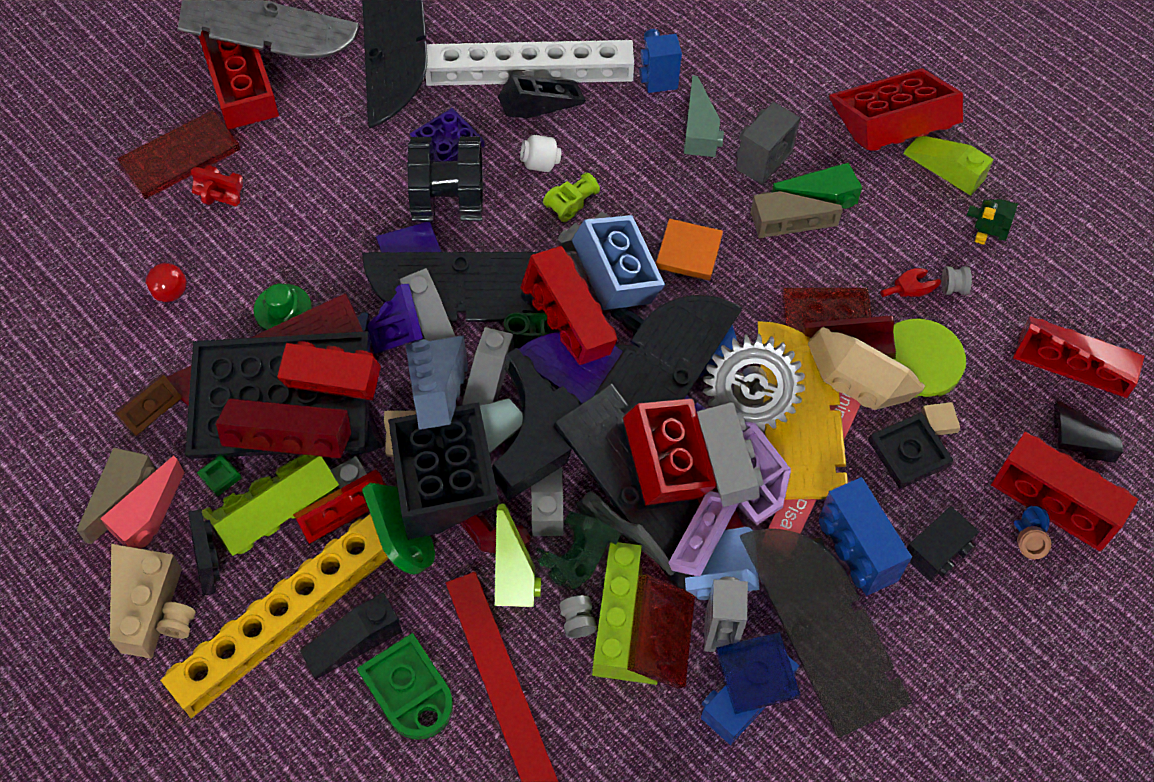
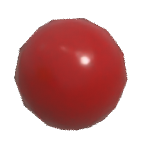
[145,263,187,303]

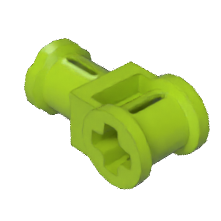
[543,173,600,222]

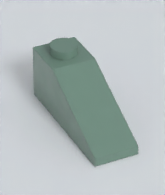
[684,75,724,157]

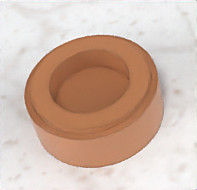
[1017,526,1051,560]

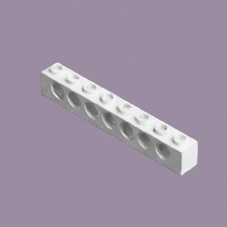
[425,40,634,86]

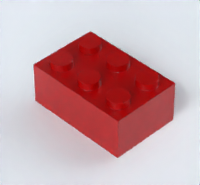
[623,399,717,505]

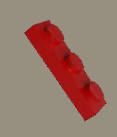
[293,469,385,544]

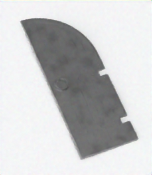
[177,0,359,59]

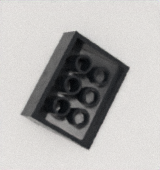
[388,402,499,540]

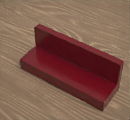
[804,316,896,359]

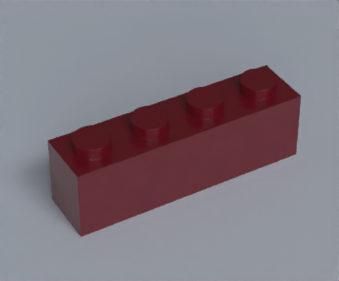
[216,399,351,458]

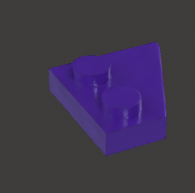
[367,284,423,354]

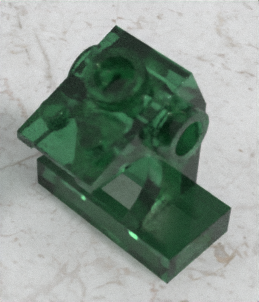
[536,511,622,590]

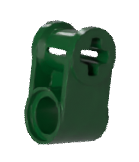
[503,312,556,349]

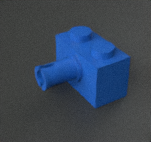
[639,29,682,93]

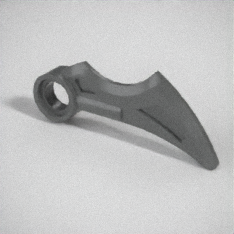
[577,492,675,575]

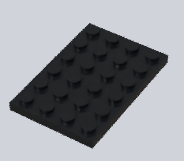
[185,331,371,459]

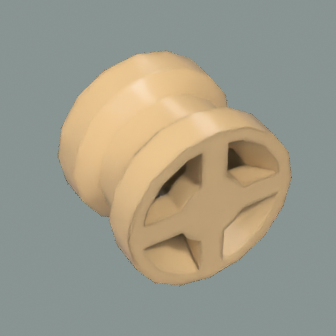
[156,602,196,639]

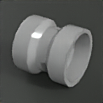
[559,595,597,638]

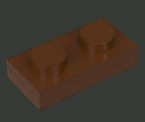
[114,374,183,436]

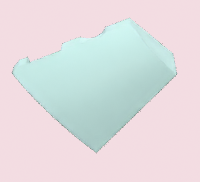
[480,399,522,454]

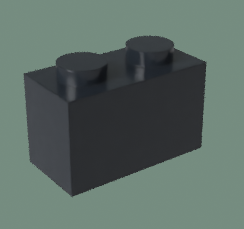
[907,506,980,582]

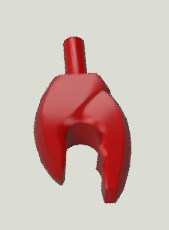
[880,268,942,297]

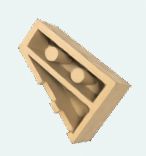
[110,544,182,659]

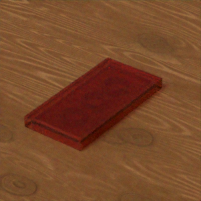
[117,110,241,199]

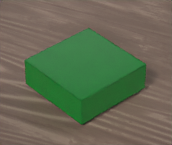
[197,456,242,497]

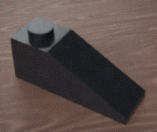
[498,74,586,118]
[300,592,402,680]

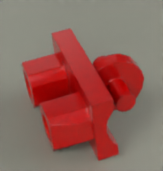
[191,165,243,207]

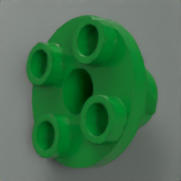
[254,283,312,331]

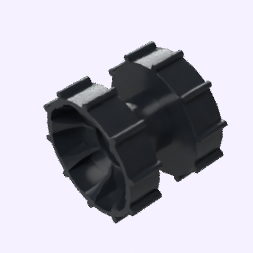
[407,136,483,222]

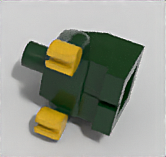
[967,199,1018,245]

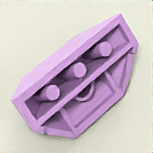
[737,421,791,525]

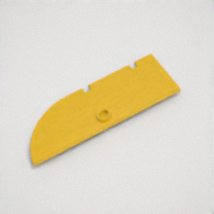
[757,321,848,500]

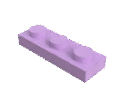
[668,491,739,577]

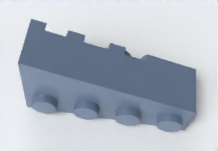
[405,335,468,430]

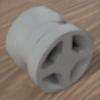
[941,266,972,295]

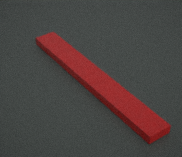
[445,572,558,782]

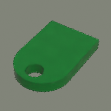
[362,483,435,574]
[356,633,453,740]

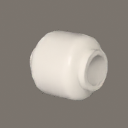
[520,135,561,172]

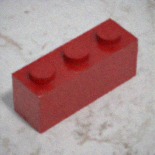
[277,341,381,401]

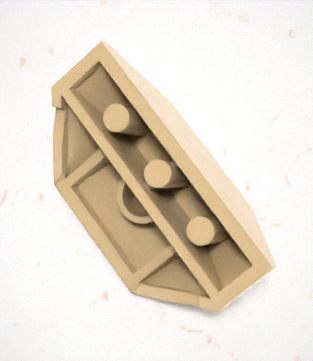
[808,327,925,410]

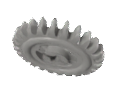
[704,334,805,432]

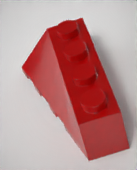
[1013,316,1145,398]

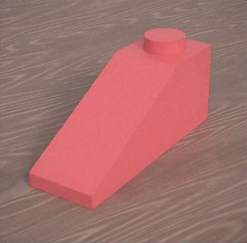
[100,455,185,549]

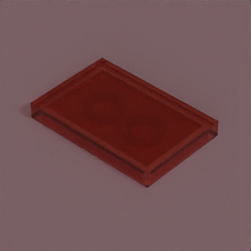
[782,287,872,334]
[627,574,695,689]

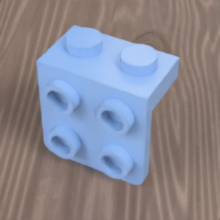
[685,527,759,600]

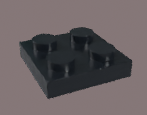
[868,412,954,489]
[188,509,220,596]

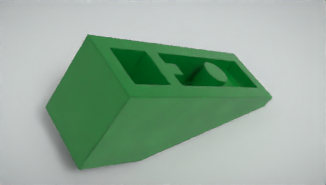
[771,162,862,209]

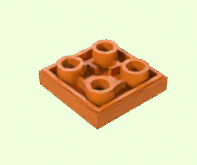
[656,219,723,281]

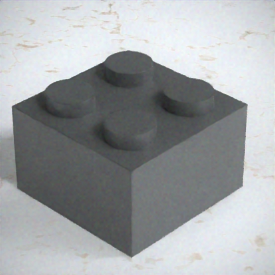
[736,102,800,185]

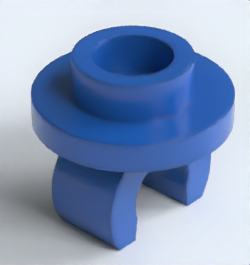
[1013,506,1050,532]

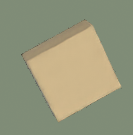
[921,402,960,435]

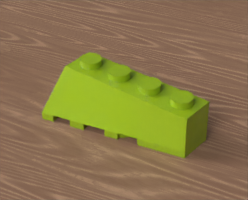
[202,455,339,556]
[592,541,657,685]

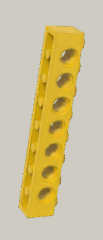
[160,514,389,719]

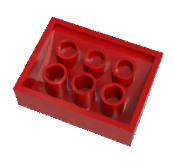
[829,68,963,151]

